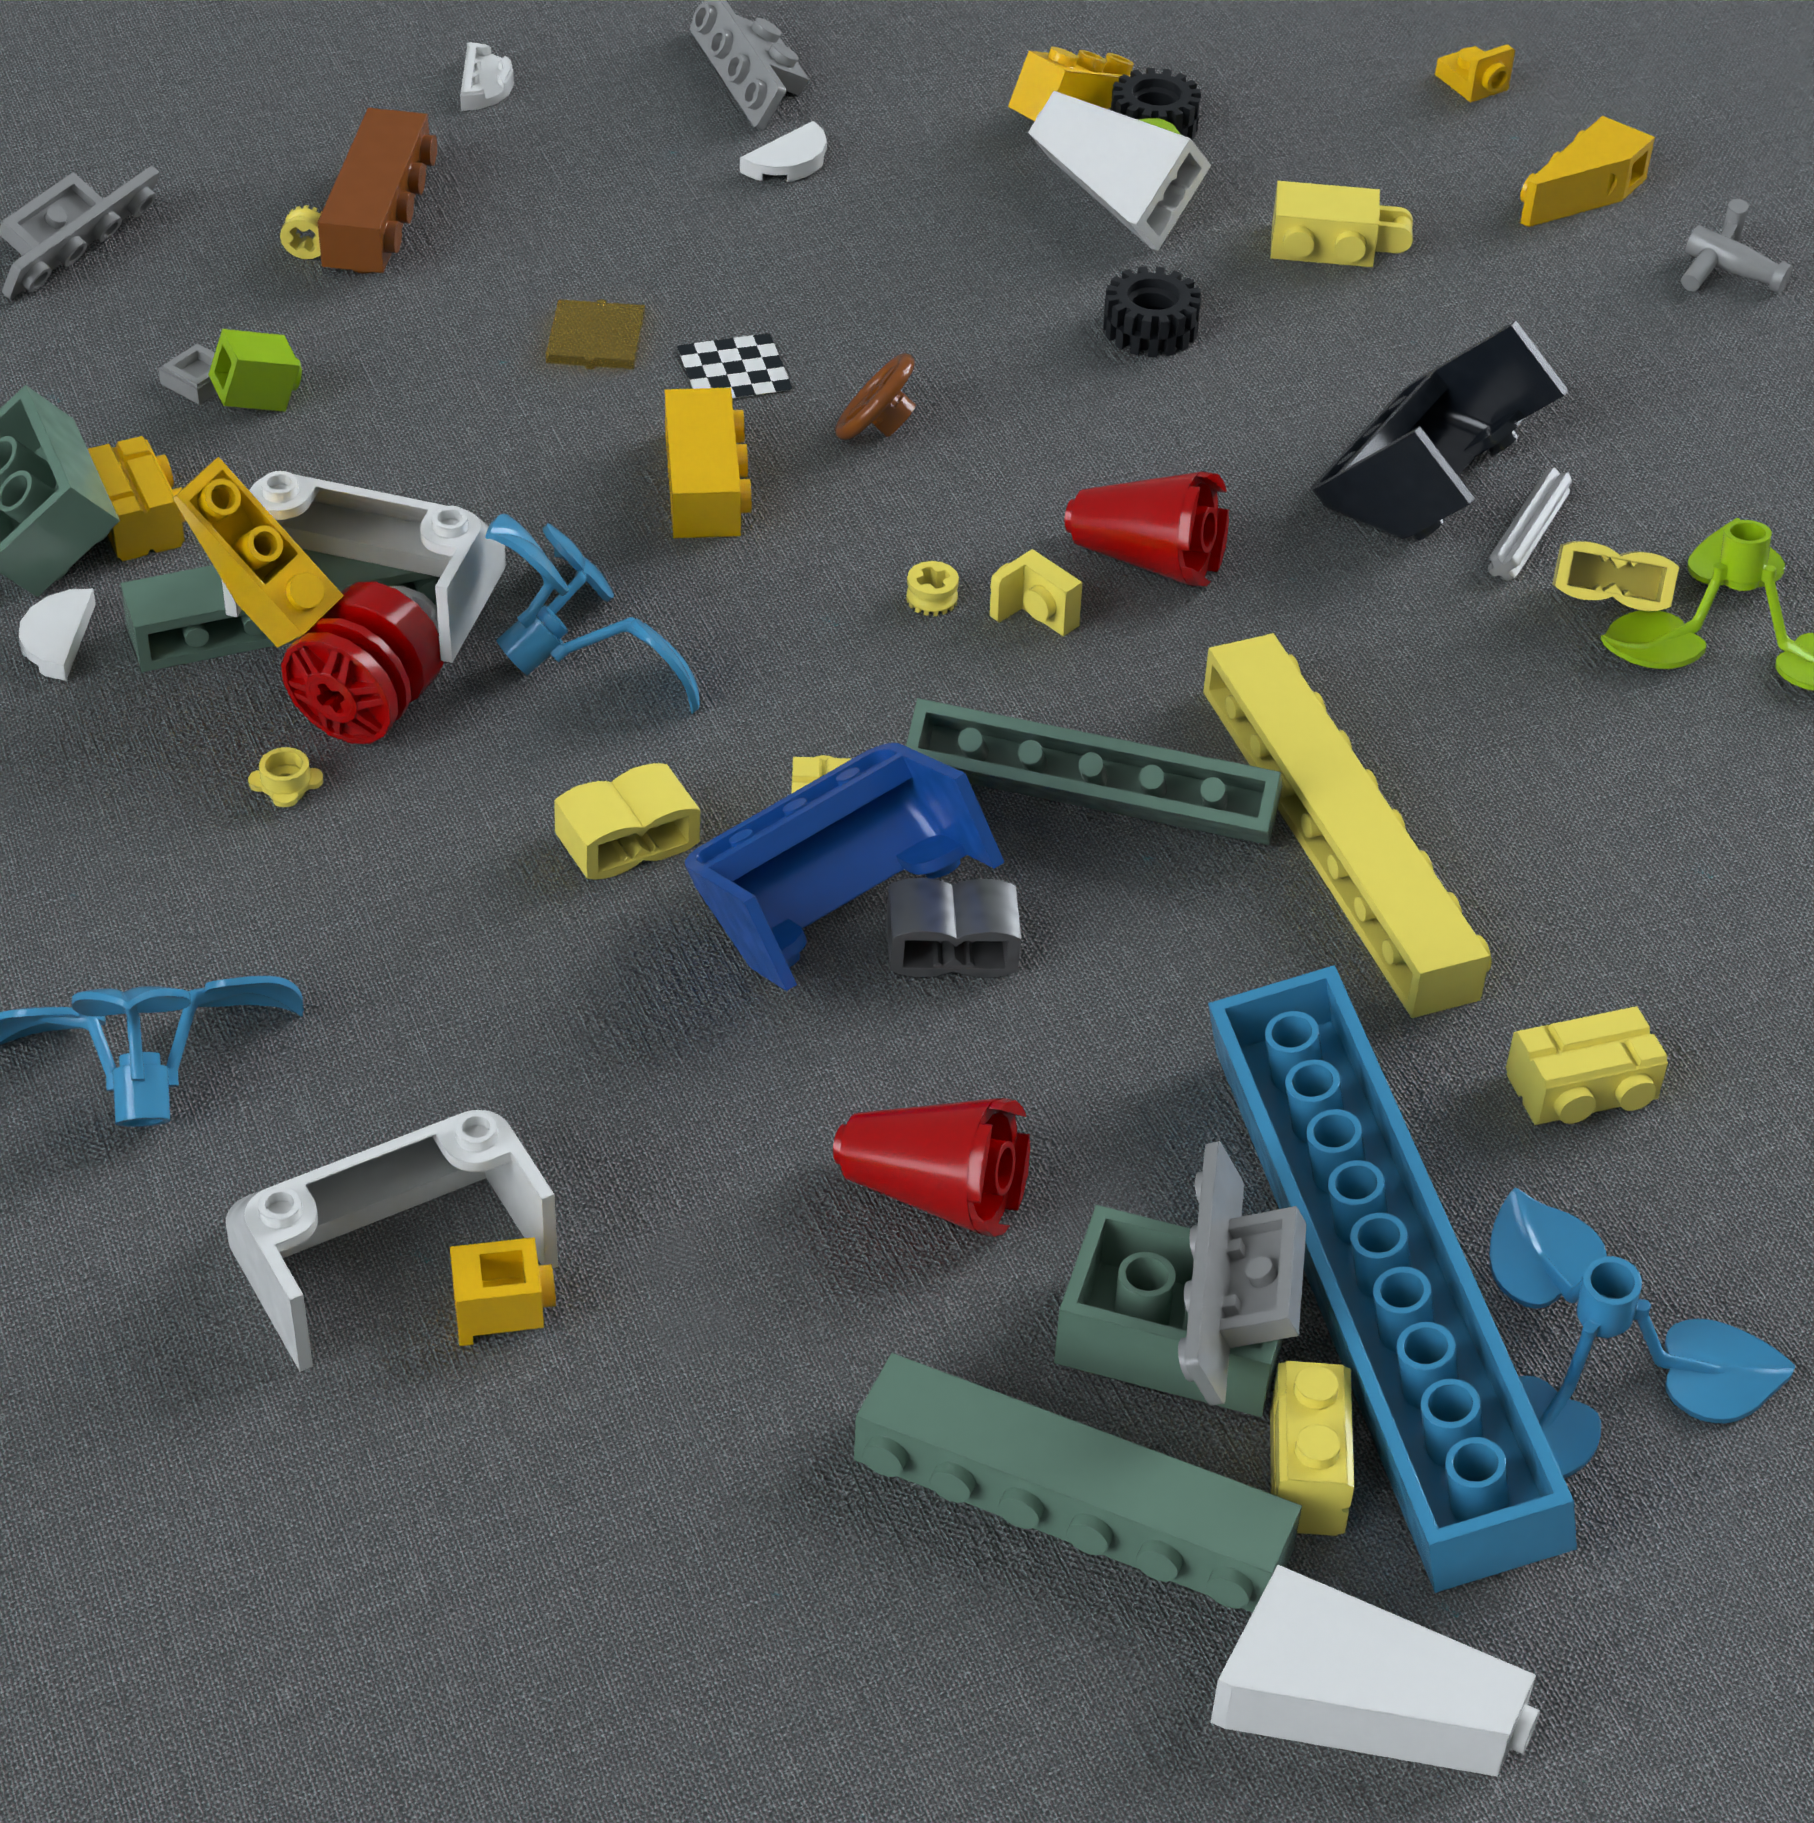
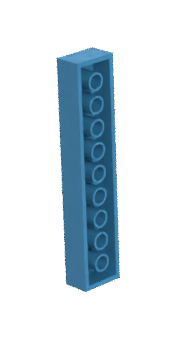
[1208,965,1577,1593]

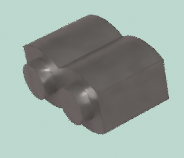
[886,878,1021,978]

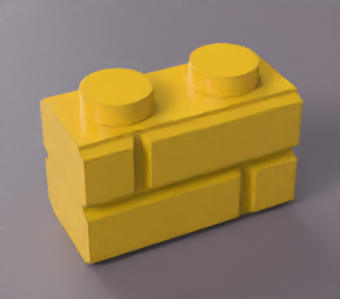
[88,436,186,561]

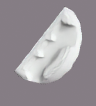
[460,42,514,111]
[740,121,827,182]
[19,588,96,681]

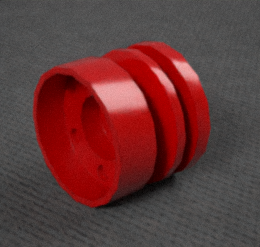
[281,582,445,744]

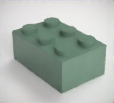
[0,385,120,597]
[1054,1205,1285,1417]

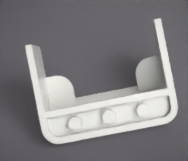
[222,471,506,663]
[226,1110,558,1372]

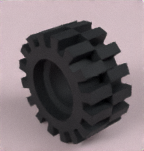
[1111,68,1201,140]
[1103,266,1201,357]

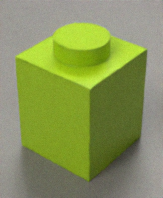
[208,329,302,412]

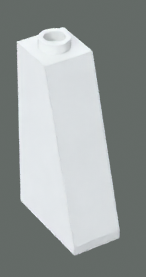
[1028,91,1211,251]
[1211,1565,1540,1777]

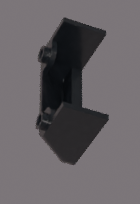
[1311,321,1569,541]

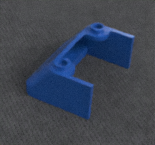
[684,743,1004,991]

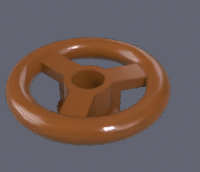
[835,353,916,440]

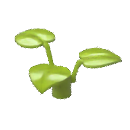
[1600,518,1814,691]

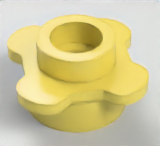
[248,747,323,807]

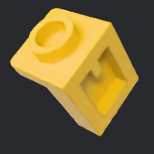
[1435,44,1515,103]

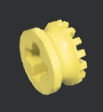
[280,205,322,259]
[906,561,959,617]

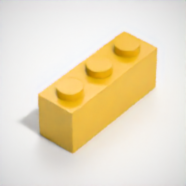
[664,388,752,538]

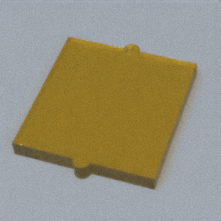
[546,299,645,369]

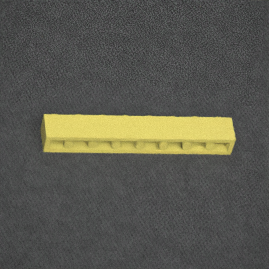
[1203,633,1491,1018]

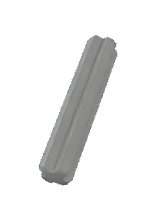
[1488,468,1572,581]

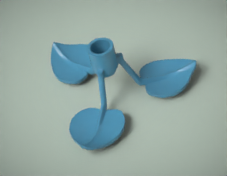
[485,514,700,714]
[0,976,304,1127]
[1489,1188,1795,1478]

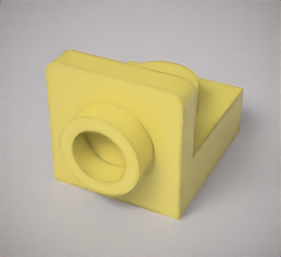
[990,549,1082,637]

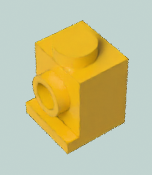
[450,1237,556,1346]

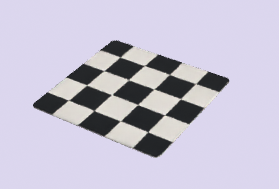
[677,333,792,398]

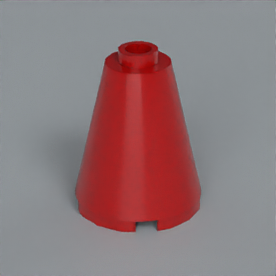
[1064,471,1229,587]
[833,1098,1030,1237]

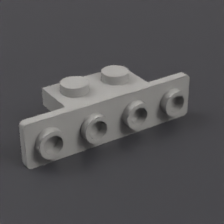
[690,0,809,130]
[0,165,160,300]
[1178,1141,1307,1406]

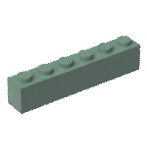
[120,548,488,673]
[906,698,1283,845]
[854,1353,1302,1613]

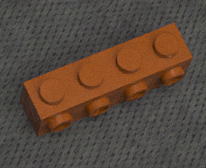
[317,108,437,273]

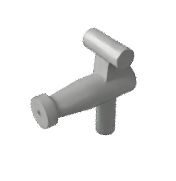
[1681,199,1793,294]

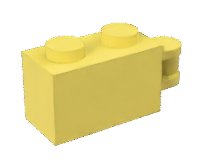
[1270,181,1413,267]

